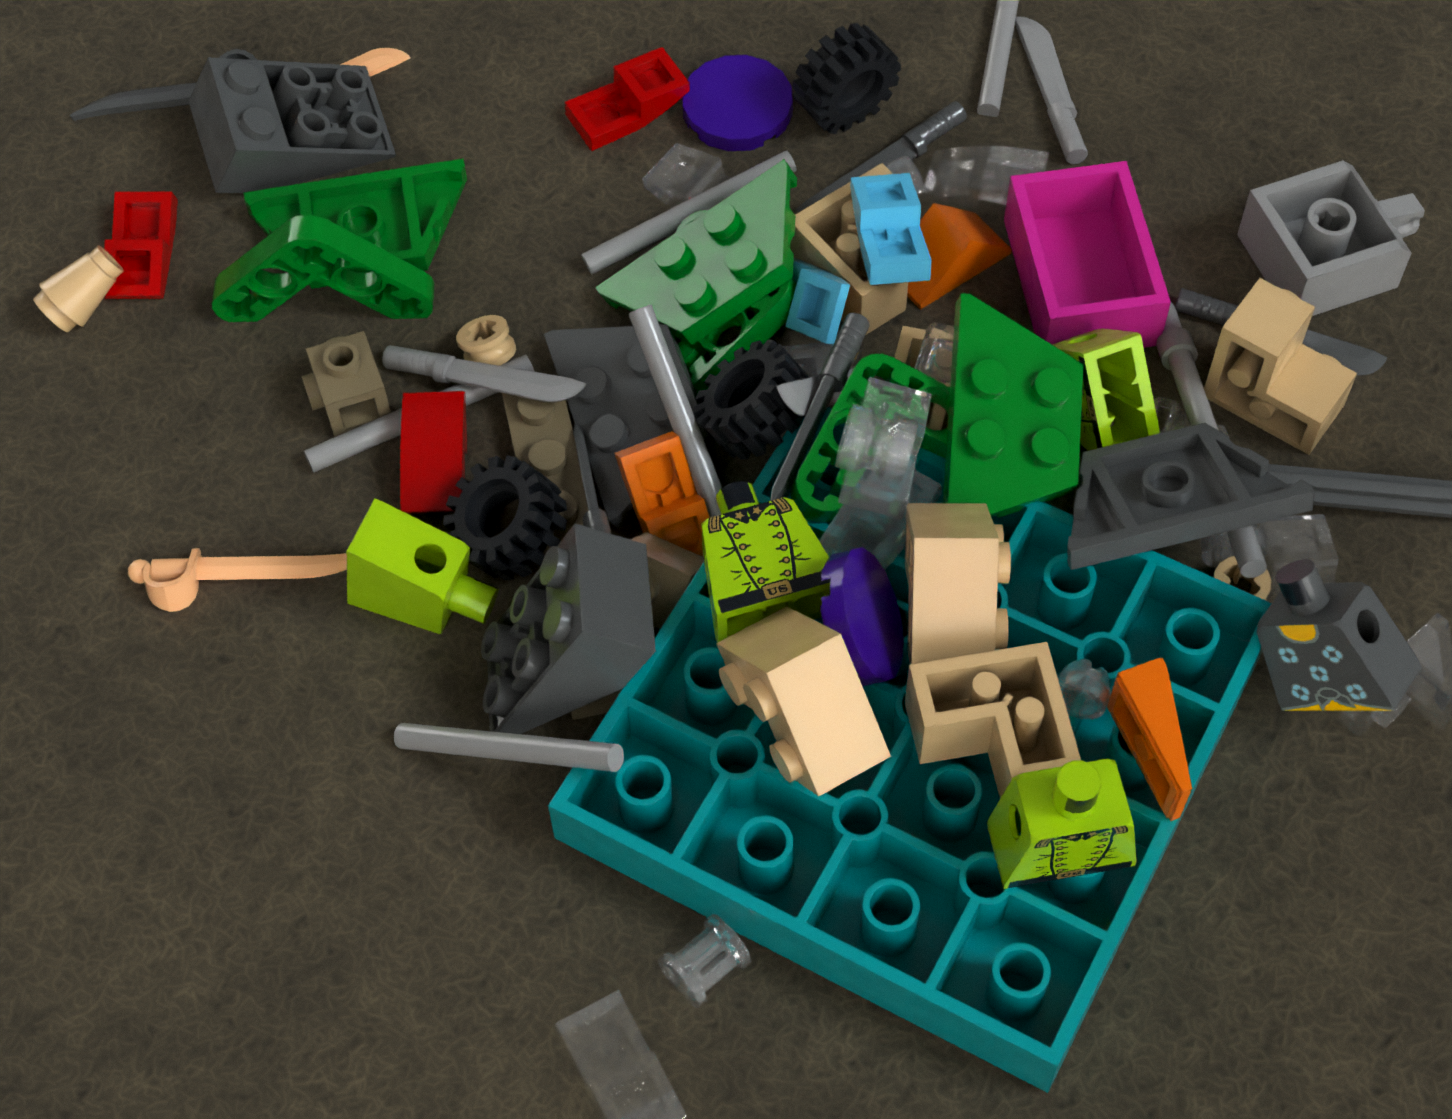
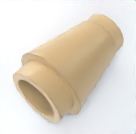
[33,245,124,332]

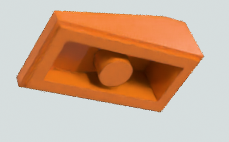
[1107,658,1192,821]

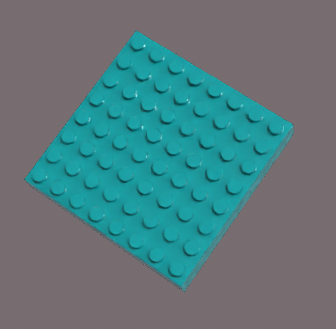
[548,407,1272,1093]

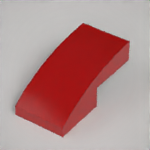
[565,47,690,151]
[104,191,178,299]
[400,391,467,514]

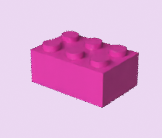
[1004,161,1171,348]

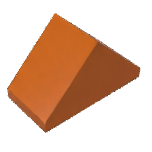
[907,203,1012,310]

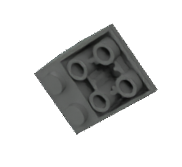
[188,57,396,193]
[481,523,656,734]

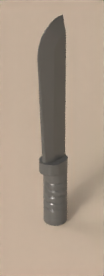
[796,101,967,212]
[1175,288,1388,375]
[770,313,870,501]
[573,422,611,534]

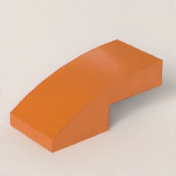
[614,431,710,557]

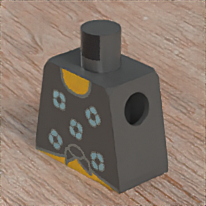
[1257,559,1422,711]

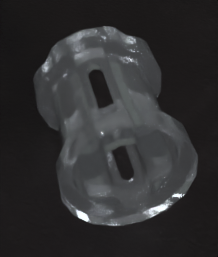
[658,914,752,1008]

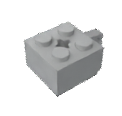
[1237,160,1425,316]

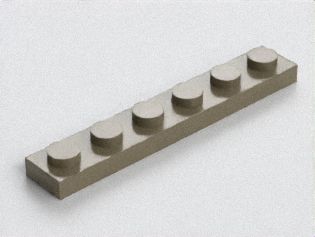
[502,393,622,720]

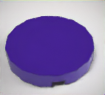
[683,55,793,151]
[820,547,904,686]

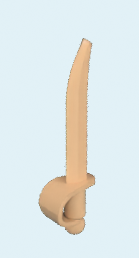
[128,548,347,612]

